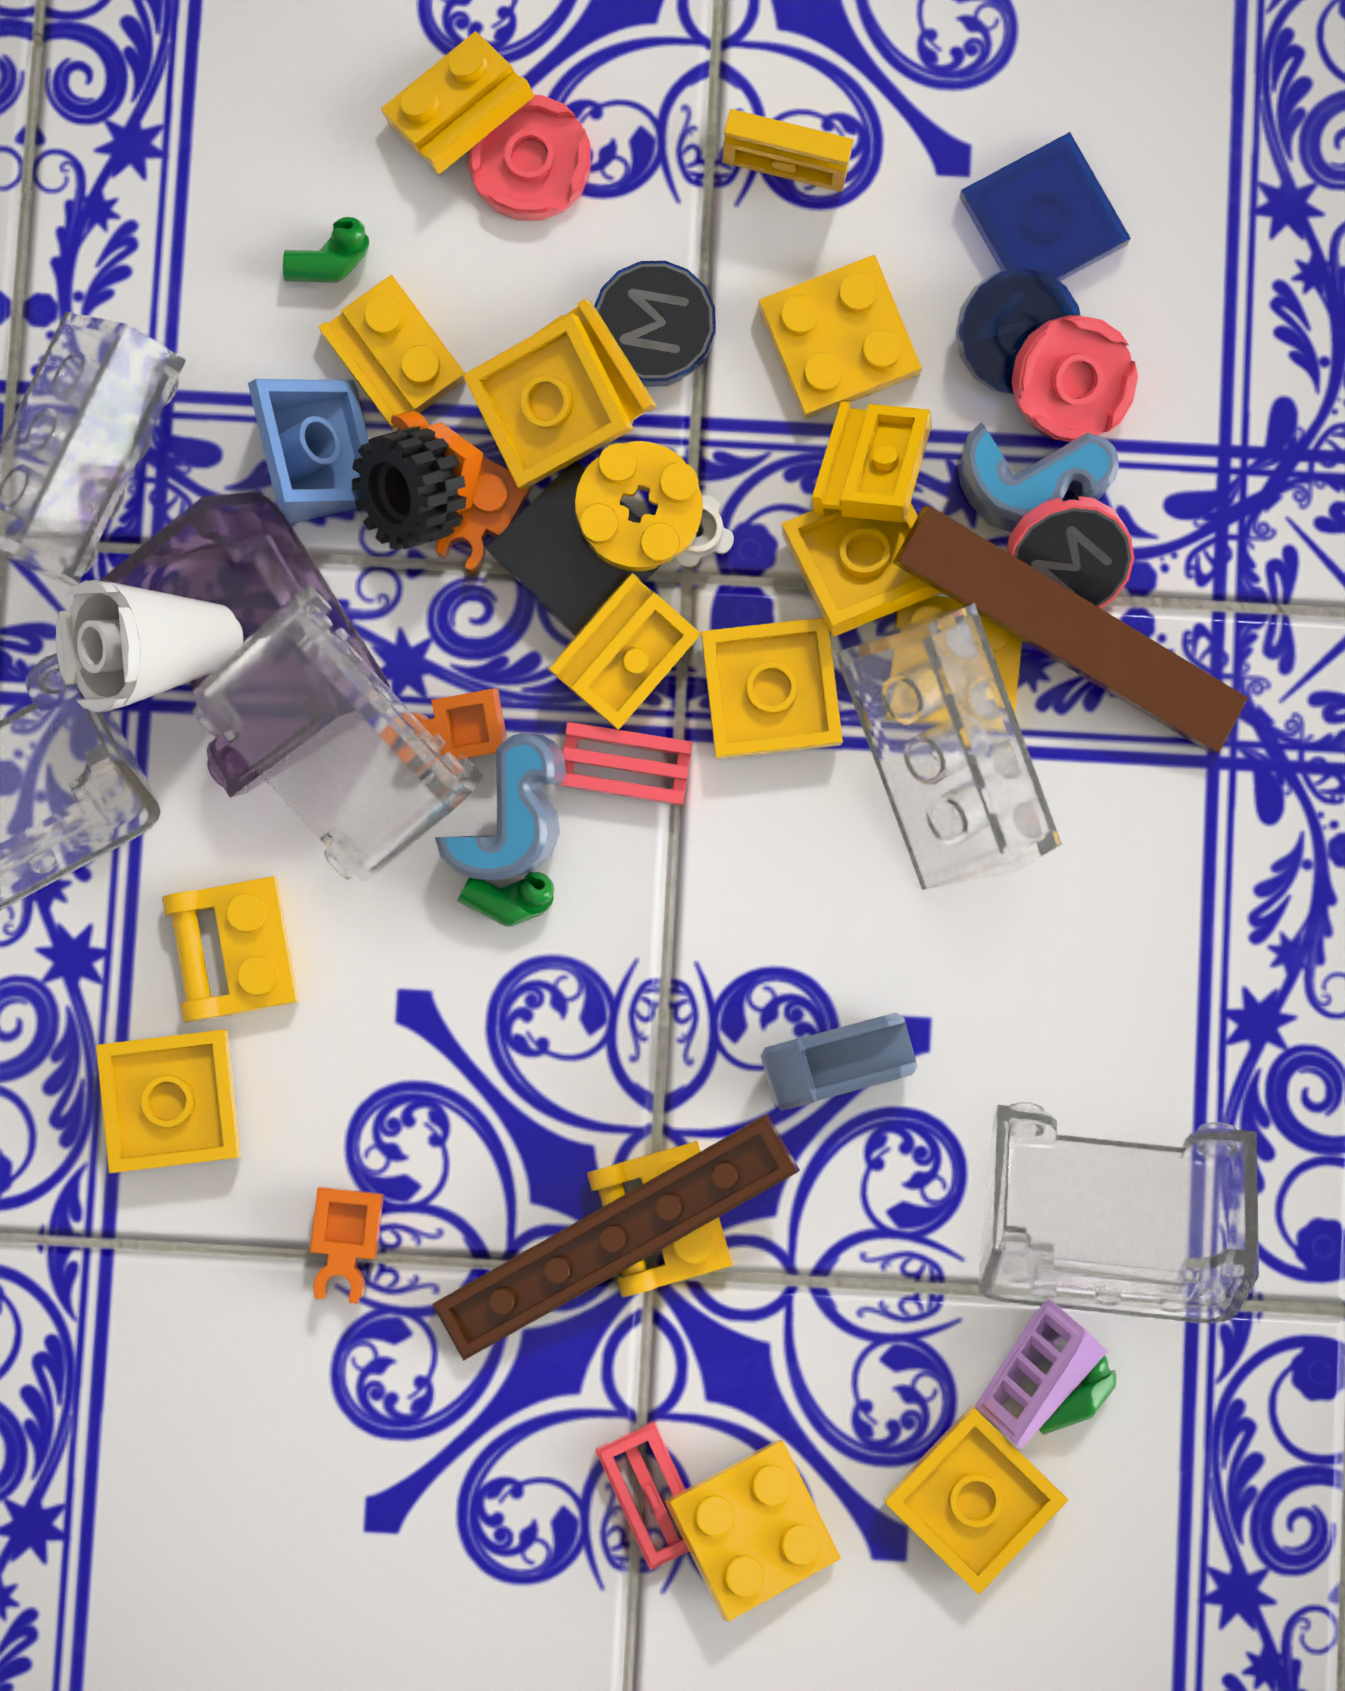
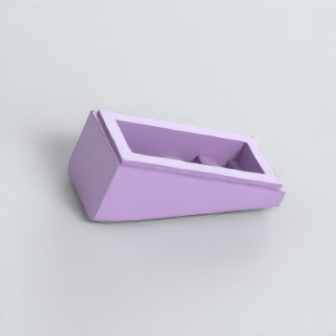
[975,1298,1108,1449]

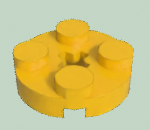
[575,441,703,572]

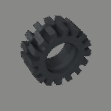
[351,426,466,550]

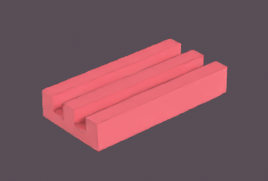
[558,722,693,806]
[595,1420,689,1570]

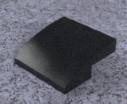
[486,461,662,637]

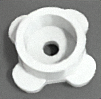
[675,495,734,567]

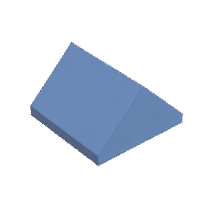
[248,379,369,524]

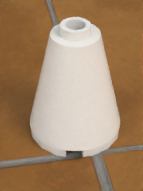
[56,580,243,713]

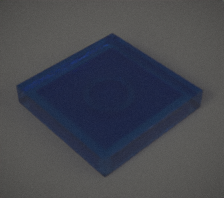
[959,132,1131,285]

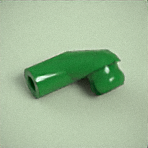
[283,217,369,283]
[457,872,554,927]
[1039,1355,1116,1435]

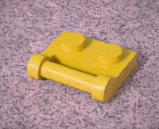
[162,876,299,1023]
[587,1141,733,1297]

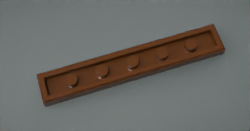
[893,505,1248,753]
[432,1113,800,1361]

